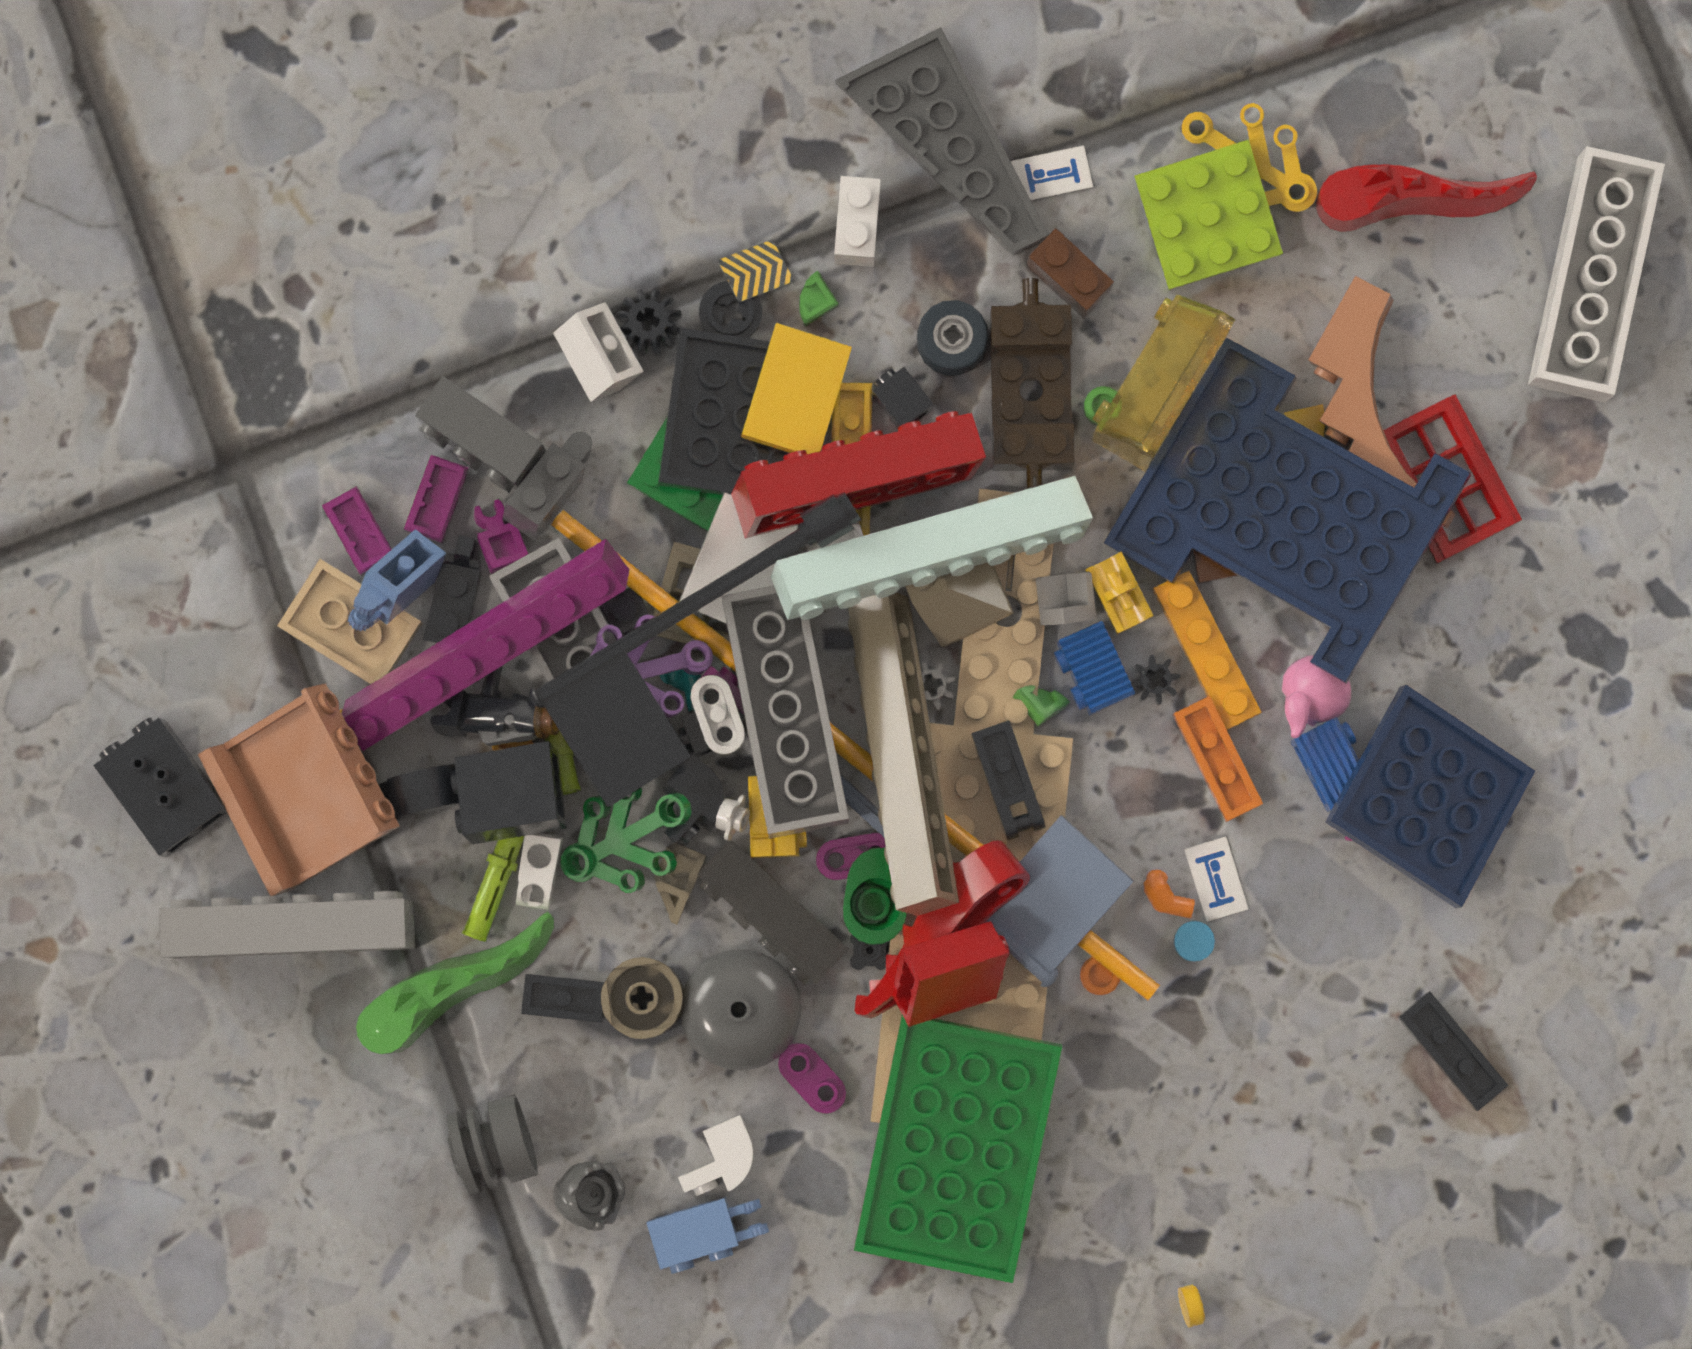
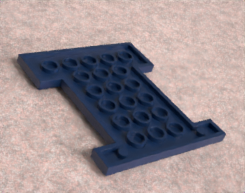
[1104,337,1471,684]

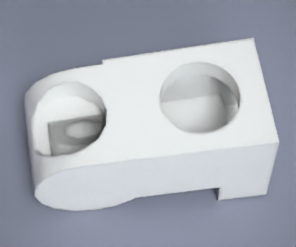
[516,833,565,910]

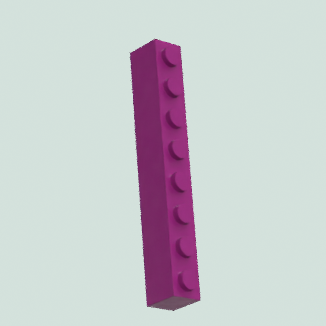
[341,538,630,751]

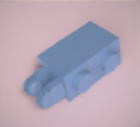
[348,529,446,631]
[646,1196,769,1274]

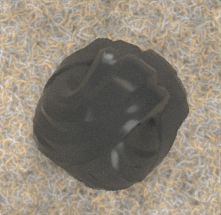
[553,1160,625,1231]

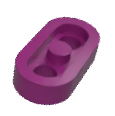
[816,833,886,880]
[778,1043,846,1114]

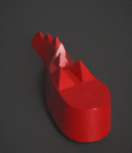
[1316,164,1537,232]
[854,840,1030,1019]

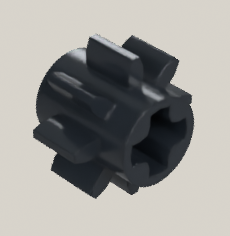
[1131,655,1181,706]

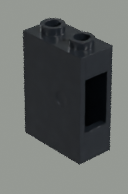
[93,717,227,857]

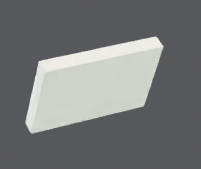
[680,492,798,624]

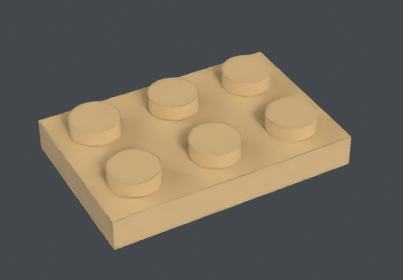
[277,559,423,684]

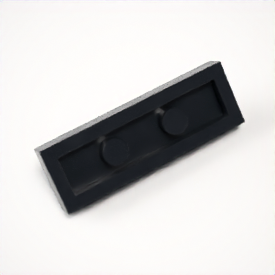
[1397,991,1509,1111]

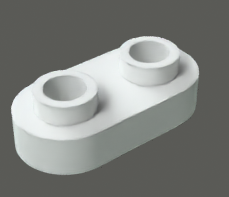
[691,675,745,755]

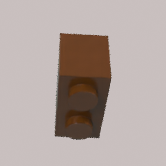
[1027,228,1114,319]

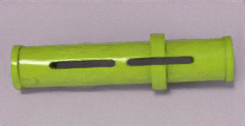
[462,836,525,942]

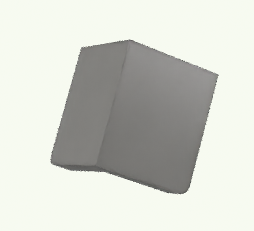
[1036,572,1097,625]

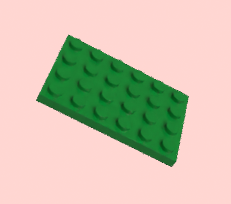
[854,1015,1062,1283]

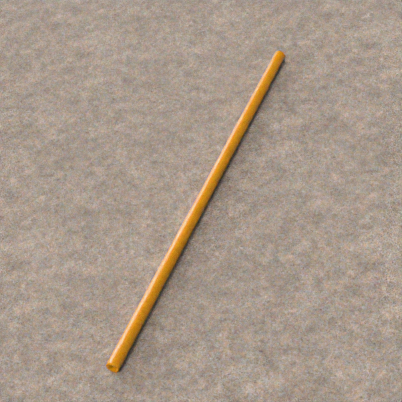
[551,510,1160,1001]

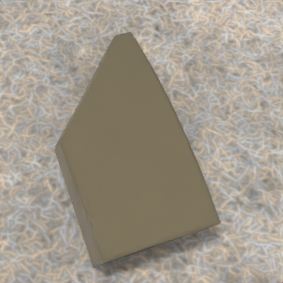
[654,844,707,925]

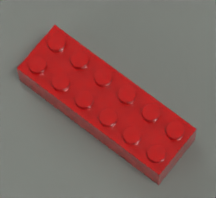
[731,411,986,539]

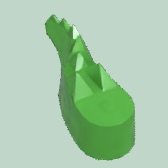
[356,911,554,1054]

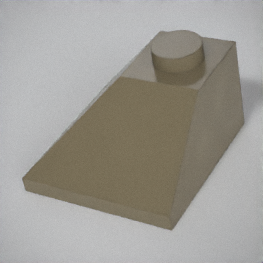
[905,562,1014,648]

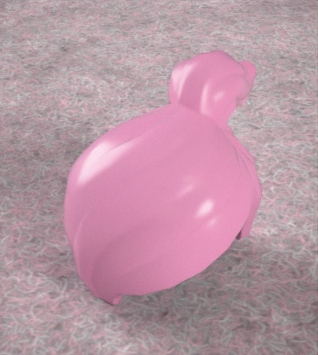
[1282,655,1351,738]

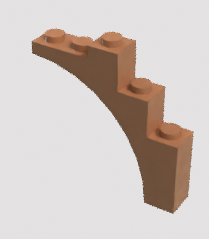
[1308,276,1455,529]

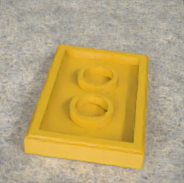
[741,323,852,454]

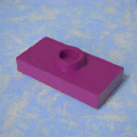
[404,455,470,544]
[322,486,392,576]

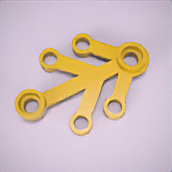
[1182,103,1317,212]

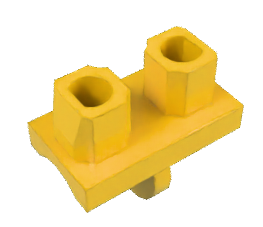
[1085,552,1154,635]

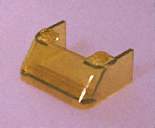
[1091,294,1236,472]

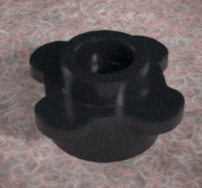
[850,934,889,970]

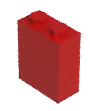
[892,921,1009,1027]

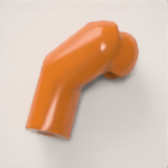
[1143,869,1195,919]

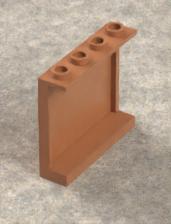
[198,683,400,896]

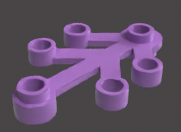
[590,615,713,718]

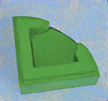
[799,270,839,326]
[1013,685,1070,726]

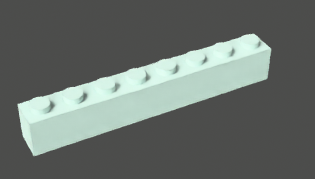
[771,476,1093,620]

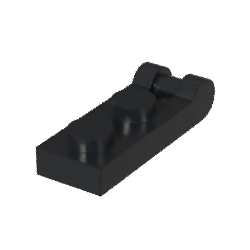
[971,720,1046,841]

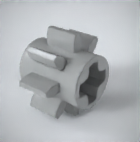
[921,662,955,711]

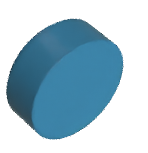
[1173,921,1215,962]

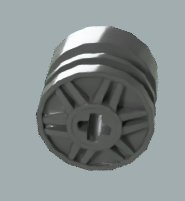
[447,1094,539,1196]

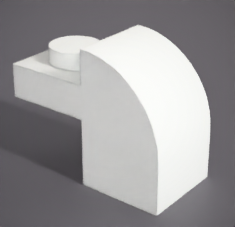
[678,1114,754,1196]

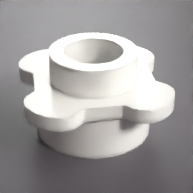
[716,794,750,841]

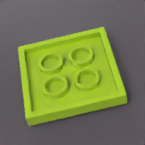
[1134,140,1283,290]

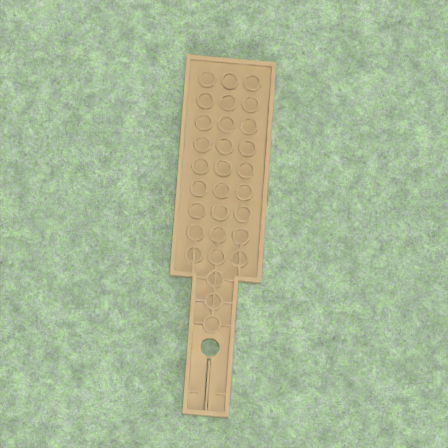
[870,489,1073,1123]

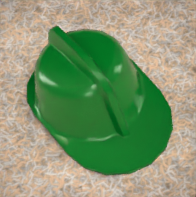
[843,847,907,945]

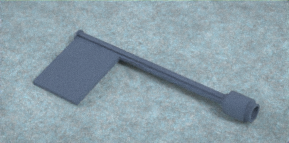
[840,774,1134,987]

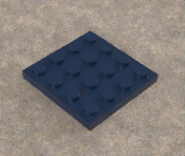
[1325,685,1535,908]

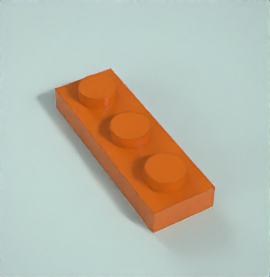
[1172,696,1263,822]

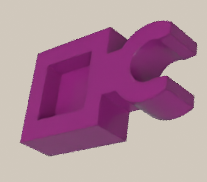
[474,499,528,574]

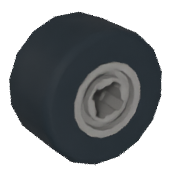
[917,300,989,376]

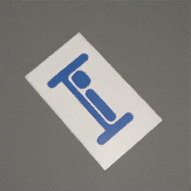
[1011,145,1093,200]
[1184,837,1249,922]

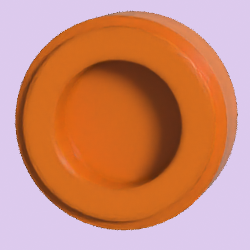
[1080,957,1120,995]

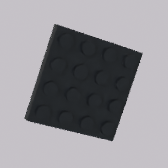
[658,328,828,495]

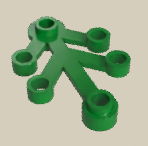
[560,787,691,893]

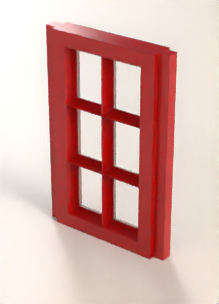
[1383,394,1522,564]

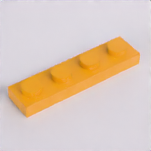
[1152,570,1262,730]

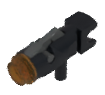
[430,665,559,746]

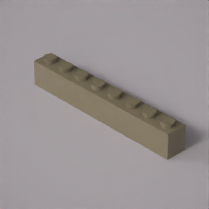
[848,592,959,916]

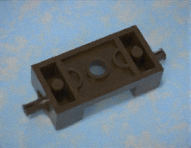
[990,278,1075,489]

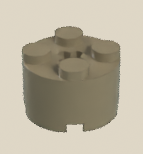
[601,957,683,1039]

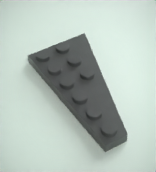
[835,27,1049,256]

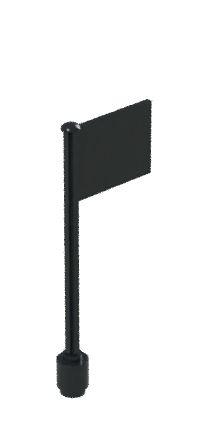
[529,492,861,807]

